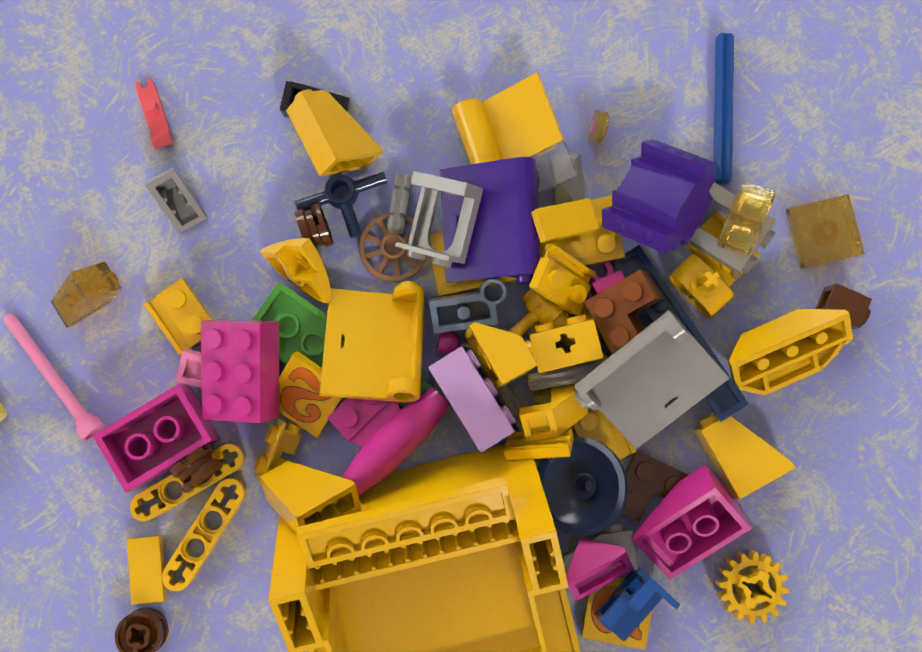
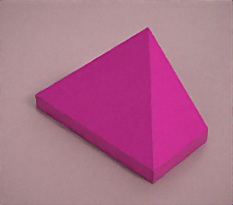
[566,539,634,601]

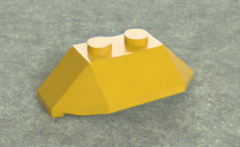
[728,309,853,396]

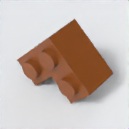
[584,269,664,355]

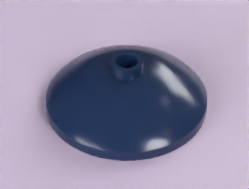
[537,437,628,536]

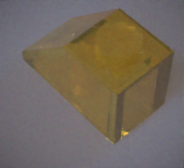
[51,262,121,328]

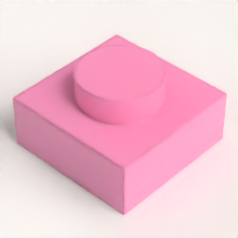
[175,348,202,388]

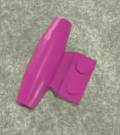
[327,387,451,497]

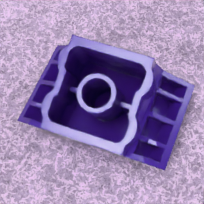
[602,139,716,254]

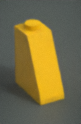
[286,89,383,176]
[693,413,796,499]
[259,461,361,534]

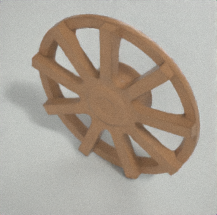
[359,213,428,283]

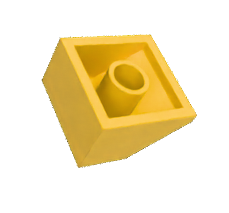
[464,322,538,390]

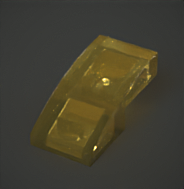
[718,182,775,256]

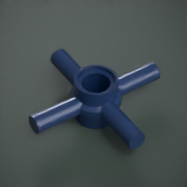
[294,171,388,238]

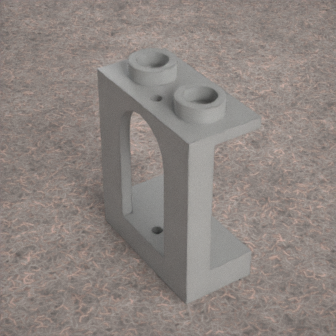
[395,171,483,268]
[681,182,776,280]

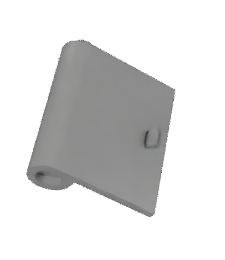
[574,310,730,449]

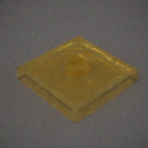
[786,194,865,269]

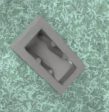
[145,167,207,233]

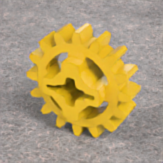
[715,550,790,624]

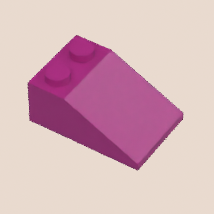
[631,465,752,580]

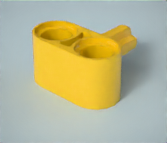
[668,254,734,318]

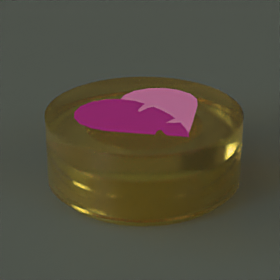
[588,110,609,143]

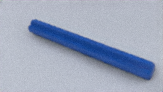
[714,33,734,184]

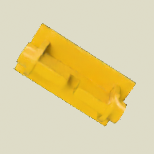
[253,418,302,484]

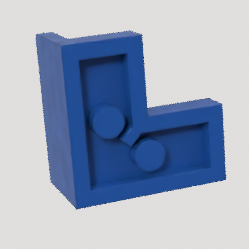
[594,567,681,641]

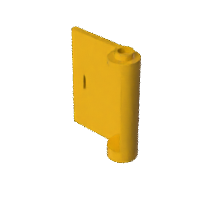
[319,281,425,403]

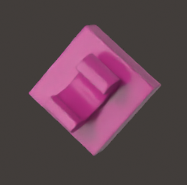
[590,262,625,297]

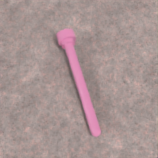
[3,313,106,442]

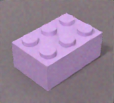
[428,346,516,453]

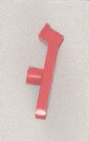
[135,78,173,150]

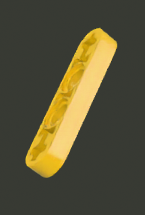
[129,443,247,522]
[162,477,247,591]

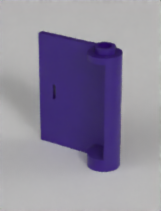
[440,157,541,284]

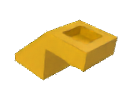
[519,384,589,442]

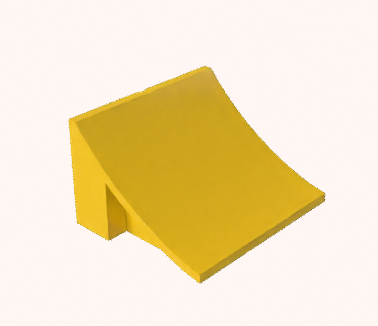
[268,444,581,652]

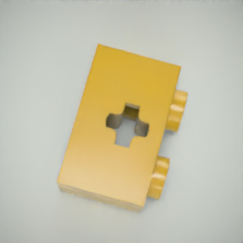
[529,314,603,373]

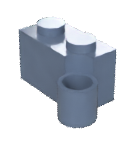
[429,278,506,334]

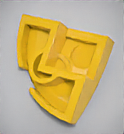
[260,238,332,303]

